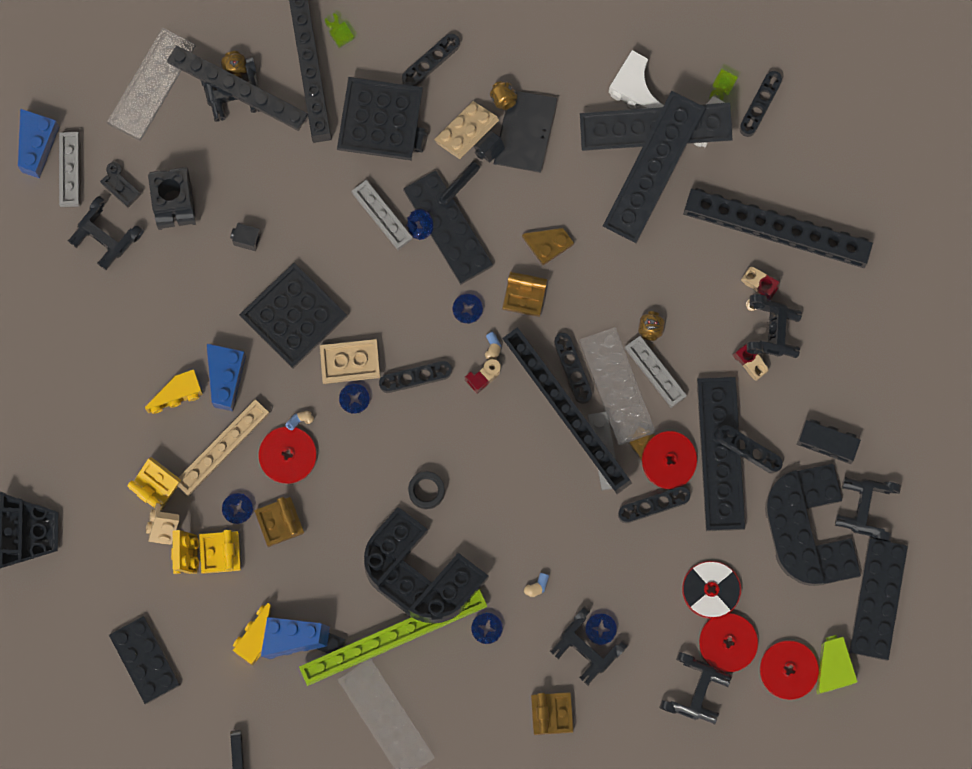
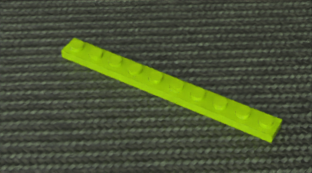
[299,589,487,686]

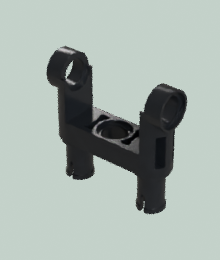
[201,57,260,122]
[67,196,144,270]
[747,294,802,358]
[835,477,901,542]
[550,606,629,686]
[659,652,732,725]

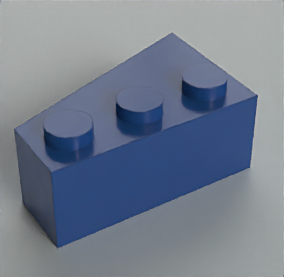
[18,109,59,178]
[207,344,246,411]
[261,617,330,659]

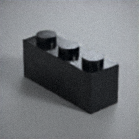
[796,419,861,464]

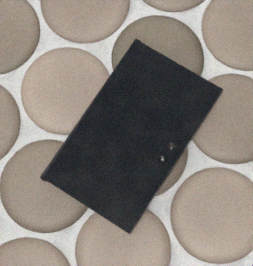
[493,91,557,173]

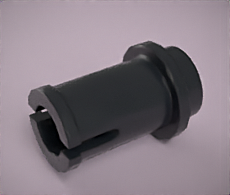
[413,127,428,153]

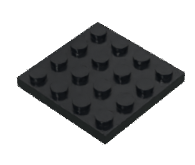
[337,77,423,161]
[239,263,348,369]

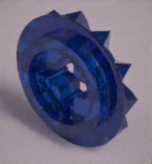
[405,209,433,240]
[452,294,483,324]
[339,383,370,414]
[222,493,253,524]
[471,613,503,644]
[585,613,617,645]

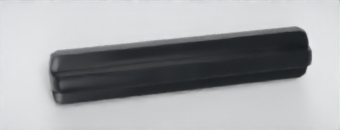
[439,162,480,205]

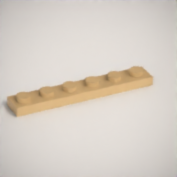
[178,400,270,497]

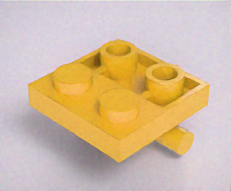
[127,457,181,511]
[171,530,199,574]
[199,530,241,574]

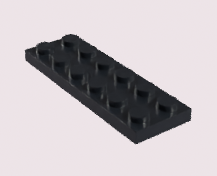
[403,171,493,285]
[849,538,908,661]

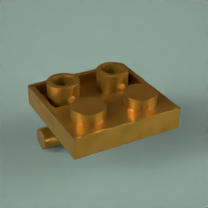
[502,272,547,317]
[254,497,305,547]
[531,693,573,735]

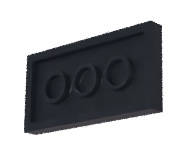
[109,616,180,705]

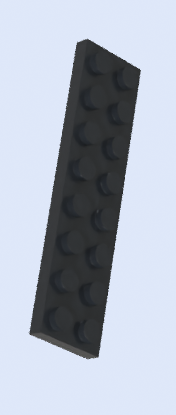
[603,91,706,244]
[580,103,733,151]
[697,377,745,531]

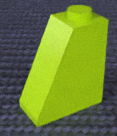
[816,635,858,695]

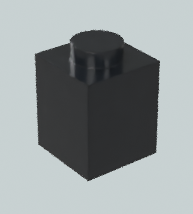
[474,130,505,163]
[230,223,261,251]

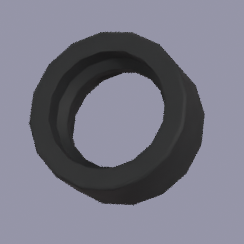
[408,471,445,509]

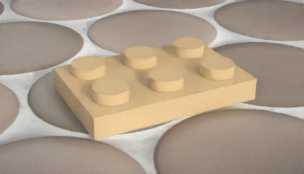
[434,101,499,159]
[320,339,381,384]

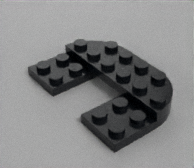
[765,464,861,586]
[364,507,489,623]

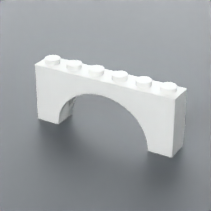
[609,50,725,148]

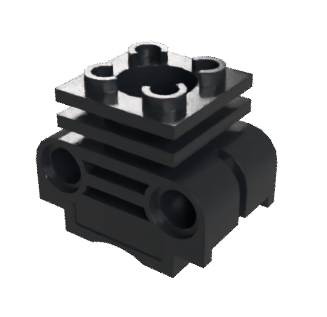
[148,167,196,230]

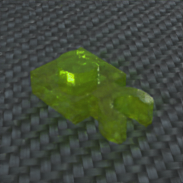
[324,13,354,48]
[709,69,738,101]

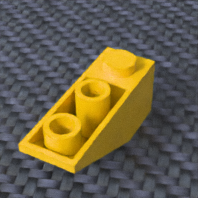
[145,369,203,414]
[232,603,272,666]

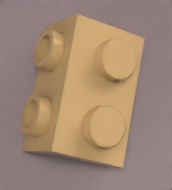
[146,503,179,545]

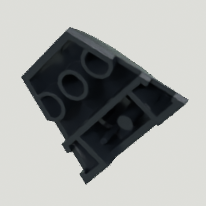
[0,491,59,569]

